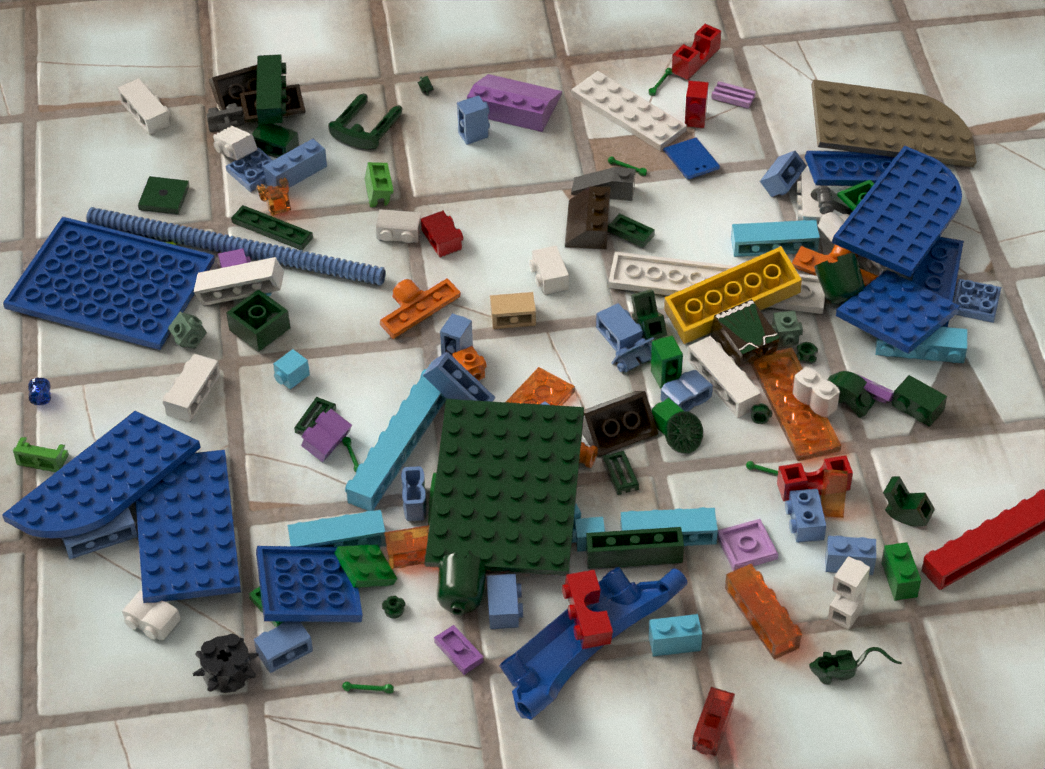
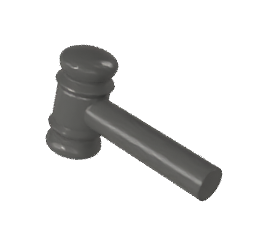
[816,186,853,215]

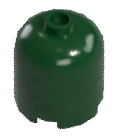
[814,252,865,304]
[436,553,487,615]

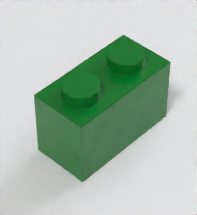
[650,335,683,389]
[881,542,921,601]

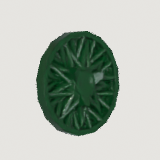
[665,411,703,454]

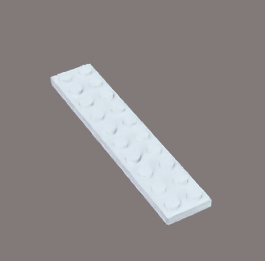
[608,252,825,314]

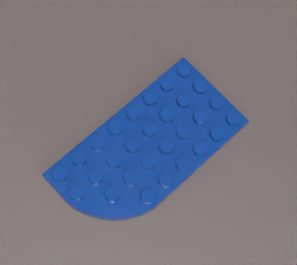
[832,146,962,277]
[2,411,201,538]
[136,450,241,603]

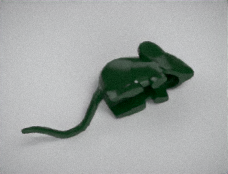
[809,647,902,685]

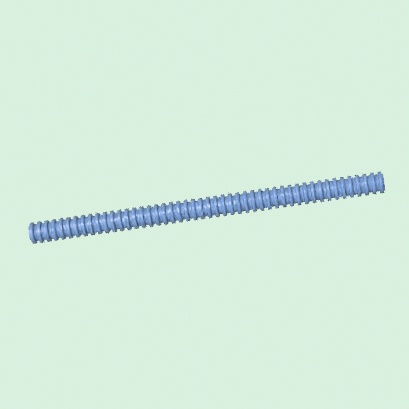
[86,207,386,286]

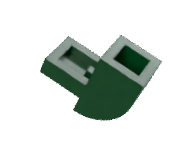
[631,289,668,340]
[827,371,876,418]
[883,476,935,526]

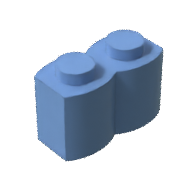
[660,370,713,411]
[401,466,427,521]

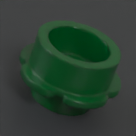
[417,76,434,94]
[750,403,773,424]
[382,596,406,618]

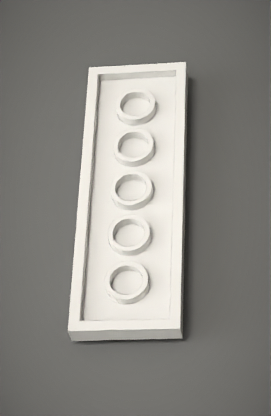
[571,71,687,151]

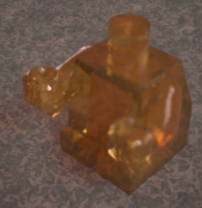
[256,177,291,216]

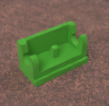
[364,162,394,207]
[13,437,69,472]

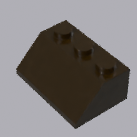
[209,65,257,111]
[240,84,306,124]
[565,186,610,249]
[582,391,659,457]

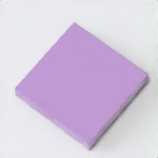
[717,519,778,572]

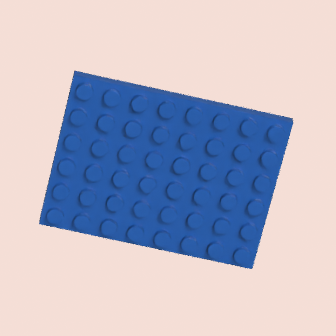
[3,216,215,350]

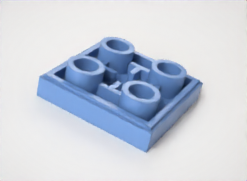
[226,147,273,192]
[953,279,1002,323]

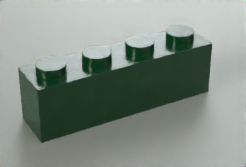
[256,54,287,124]
[586,527,684,569]

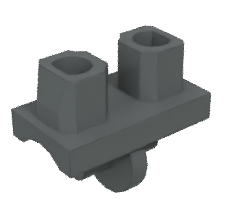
[206,103,245,132]

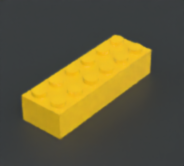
[664,246,802,344]

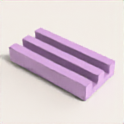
[711,81,756,109]

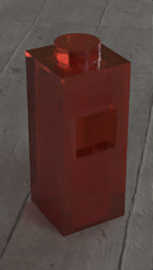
[692,687,735,756]

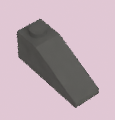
[571,167,636,201]

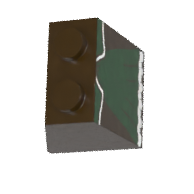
[710,299,780,367]

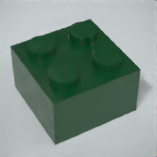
[226,289,291,352]

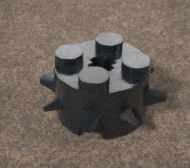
[192,633,259,693]

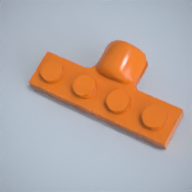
[792,245,878,287]
[380,278,461,339]

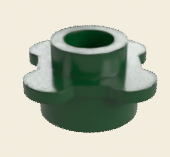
[795,342,818,363]

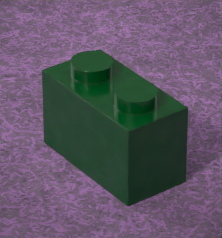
[252,124,299,158]
[892,375,947,427]

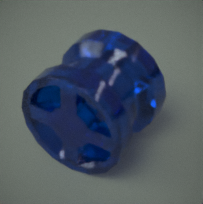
[28,378,51,405]

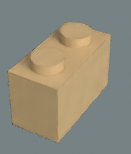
[490,292,536,329]

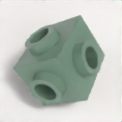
[771,311,803,347]
[168,312,207,349]

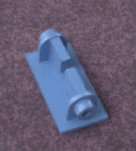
[611,337,654,372]

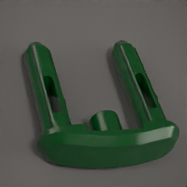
[328,93,403,150]

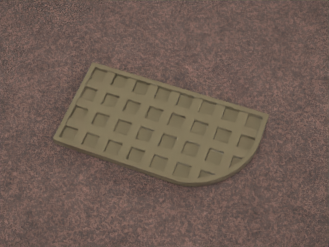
[811,79,977,167]

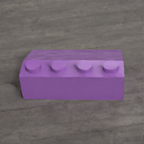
[467,74,562,132]

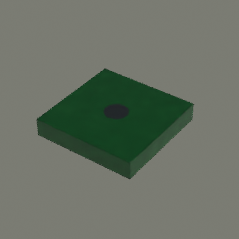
[138,176,190,214]

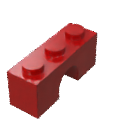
[672,23,721,80]
[777,455,853,501]
[562,570,613,649]

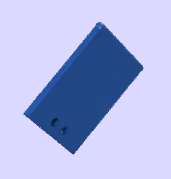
[663,137,720,180]

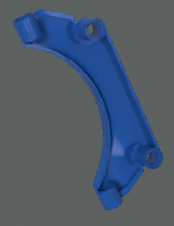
[499,567,688,720]

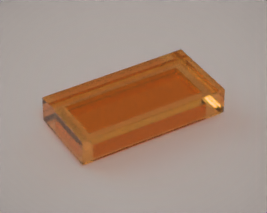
[821,469,848,518]

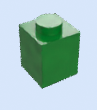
[652,398,684,435]

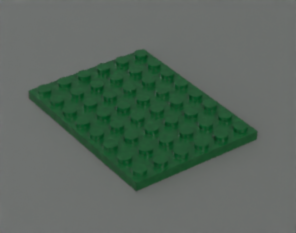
[425,399,584,576]

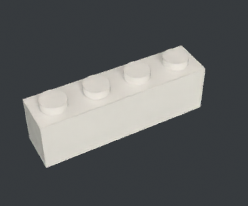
[194,257,284,306]
[687,336,761,418]

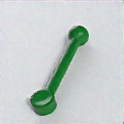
[648,68,672,96]
[608,156,647,176]
[342,437,360,472]
[746,461,778,475]
[342,681,394,694]

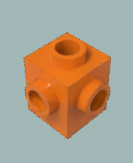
[452,346,487,381]

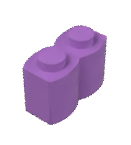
[301,409,352,462]

